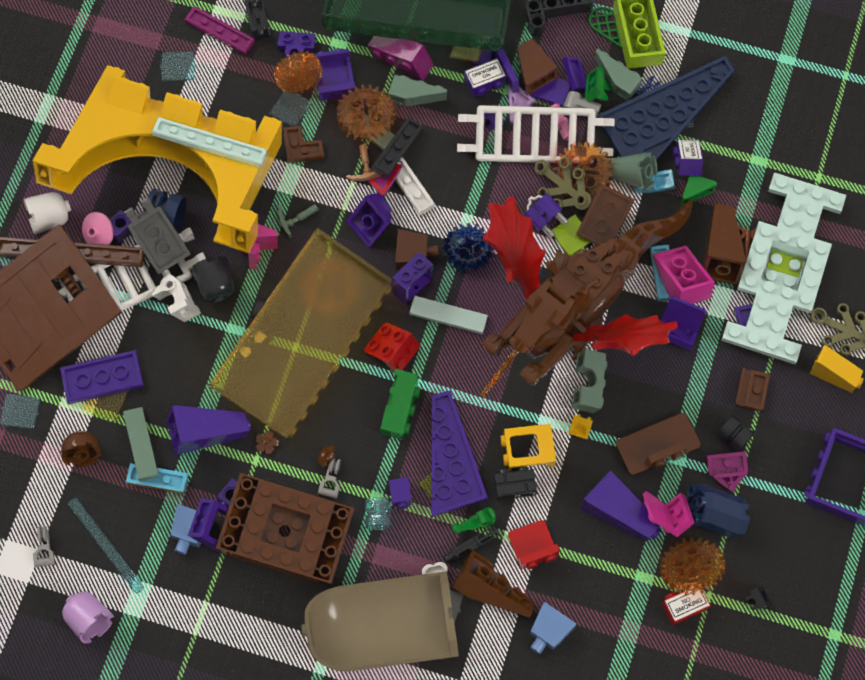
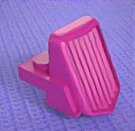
[240,224,278,269]

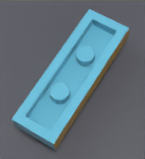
[126,463,189,494]

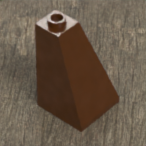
[703,203,746,285]

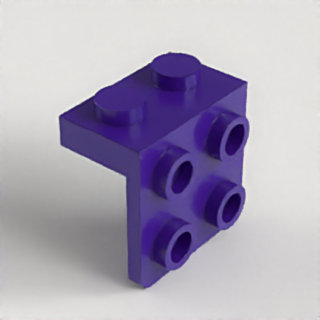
[661,296,706,350]

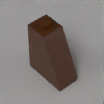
[517,39,558,96]

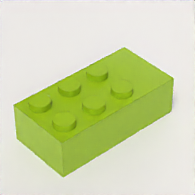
[613,0,666,69]

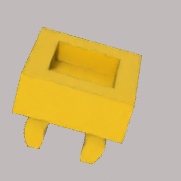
[569,414,593,439]

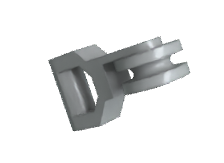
[318,458,341,499]
[33,526,55,567]

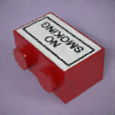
[662,584,711,626]

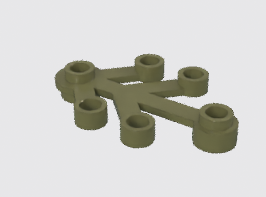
[535,157,592,210]
[810,303,865,356]

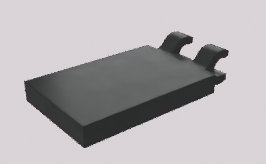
[125,197,191,274]

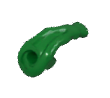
[452,507,496,534]

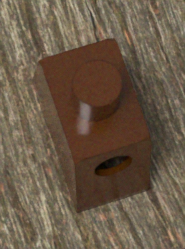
[395,229,439,269]

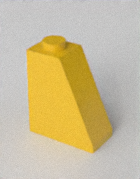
[809,345,864,393]

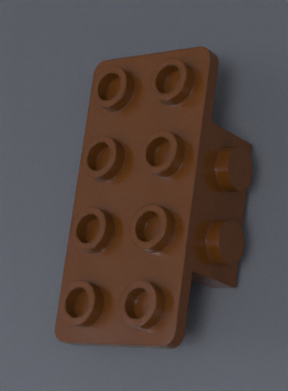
[615,413,701,476]

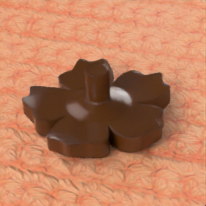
[255,431,279,455]
[317,445,335,468]

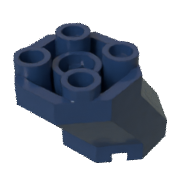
[686,484,750,538]

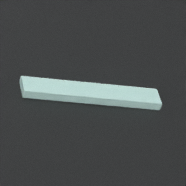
[152,117,267,168]

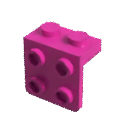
[643,491,694,537]

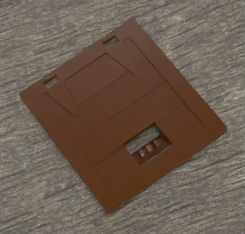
[0,225,122,392]

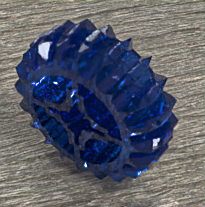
[443,222,494,273]

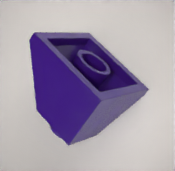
[346,193,391,248]

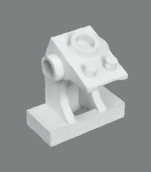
[151,274,201,322]

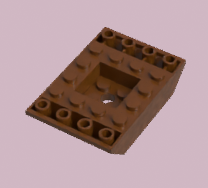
[216,473,354,584]

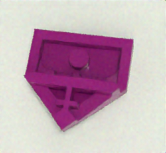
[706,451,748,492]

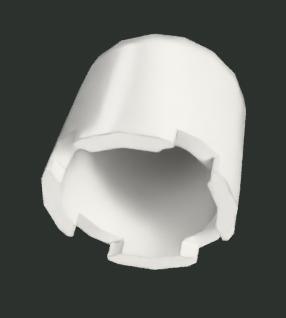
[23,192,71,234]

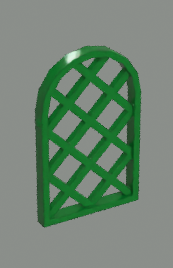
[589,7,622,48]

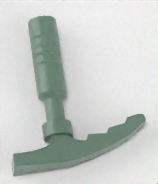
[278,204,319,238]

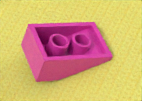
[653,246,715,304]

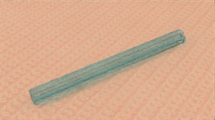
[68,498,144,594]

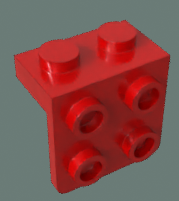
[364,322,421,373]
[508,520,560,570]

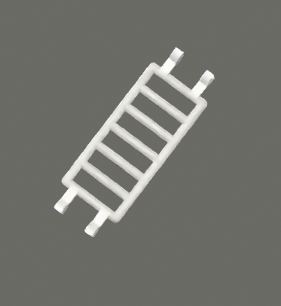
[457,105,615,164]
[58,227,206,311]

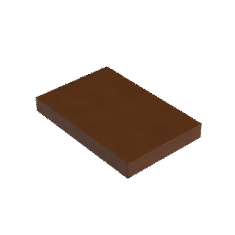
[576,184,635,245]

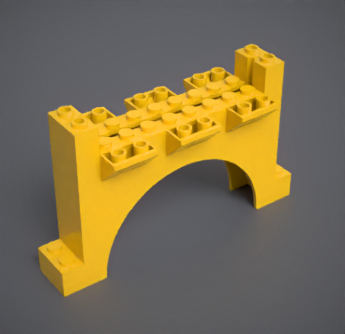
[32,65,282,253]

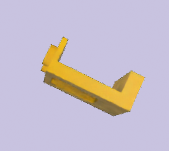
[501,424,556,472]

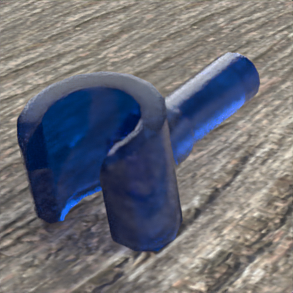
[636,76,661,96]

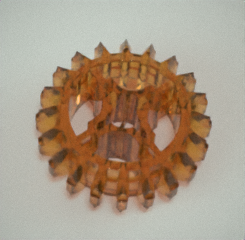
[273,50,323,94]

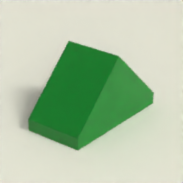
[680,176,717,206]

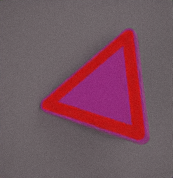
[363,164,402,197]

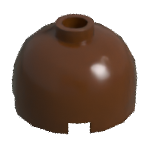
[61,430,101,467]

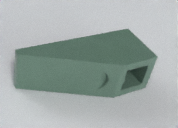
[594,49,642,101]
[388,75,447,107]

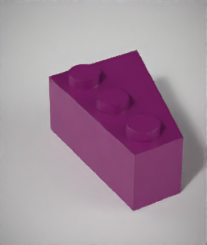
[368,28,434,81]

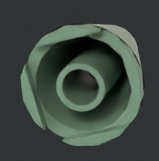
[603,152,657,190]

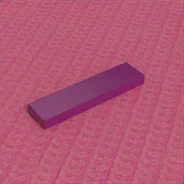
[184,6,255,56]

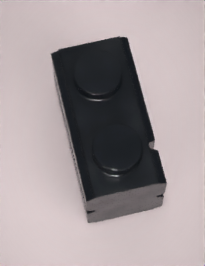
[494,467,537,500]

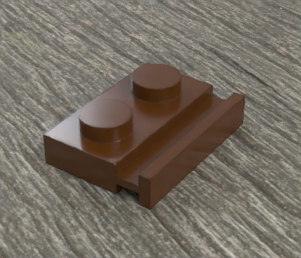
[734,368,770,412]

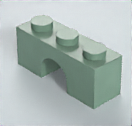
[572,349,607,413]

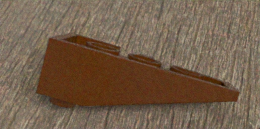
[452,550,535,618]

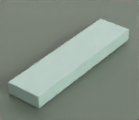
[409,296,488,335]

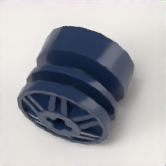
[143,188,187,232]

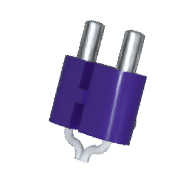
[524,193,568,238]

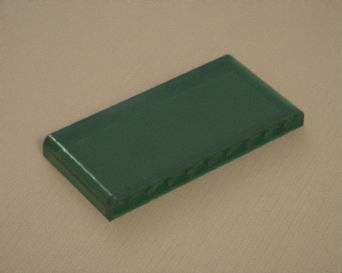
[321,0,511,51]

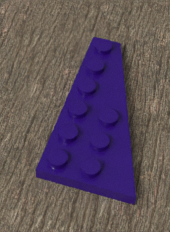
[431,390,488,517]

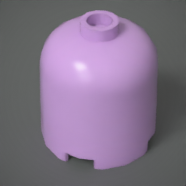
[62,592,114,644]

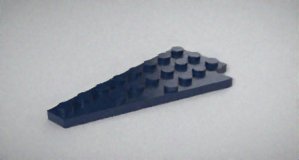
[597,56,734,161]

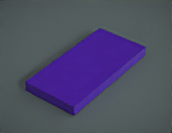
[60,350,144,405]

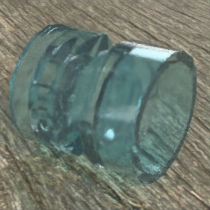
[365,497,391,530]

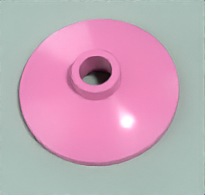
[82,212,113,245]

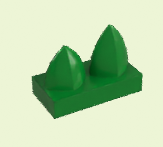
[585,65,612,102]

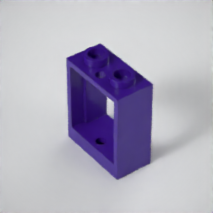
[392,252,433,306]
[188,498,229,554]

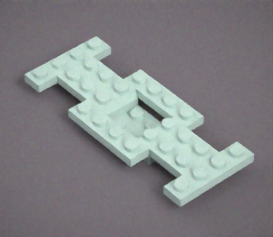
[721,173,846,364]

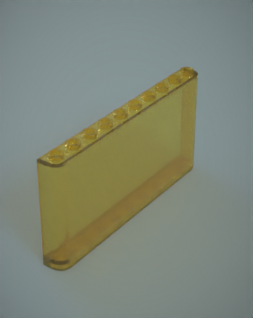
[208,228,392,439]

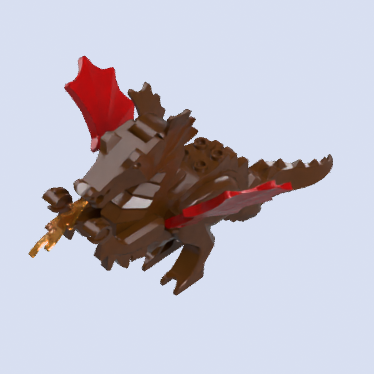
[480,197,693,398]

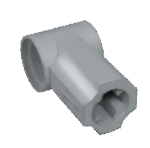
[562,91,601,118]

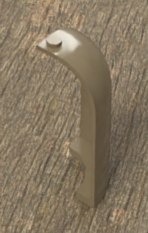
[301,571,459,671]

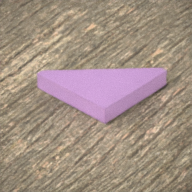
[508,84,535,125]

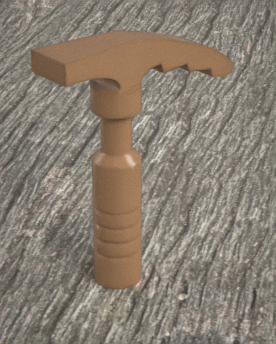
[346,144,381,181]

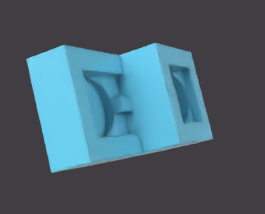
[636,169,676,193]

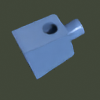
[171,504,215,555]
[530,602,576,654]

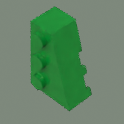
[380,369,421,440]

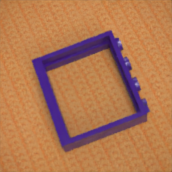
[804,428,865,526]

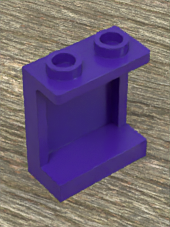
[313,49,356,101]

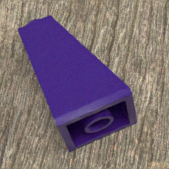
[166,405,251,455]
[581,471,661,542]

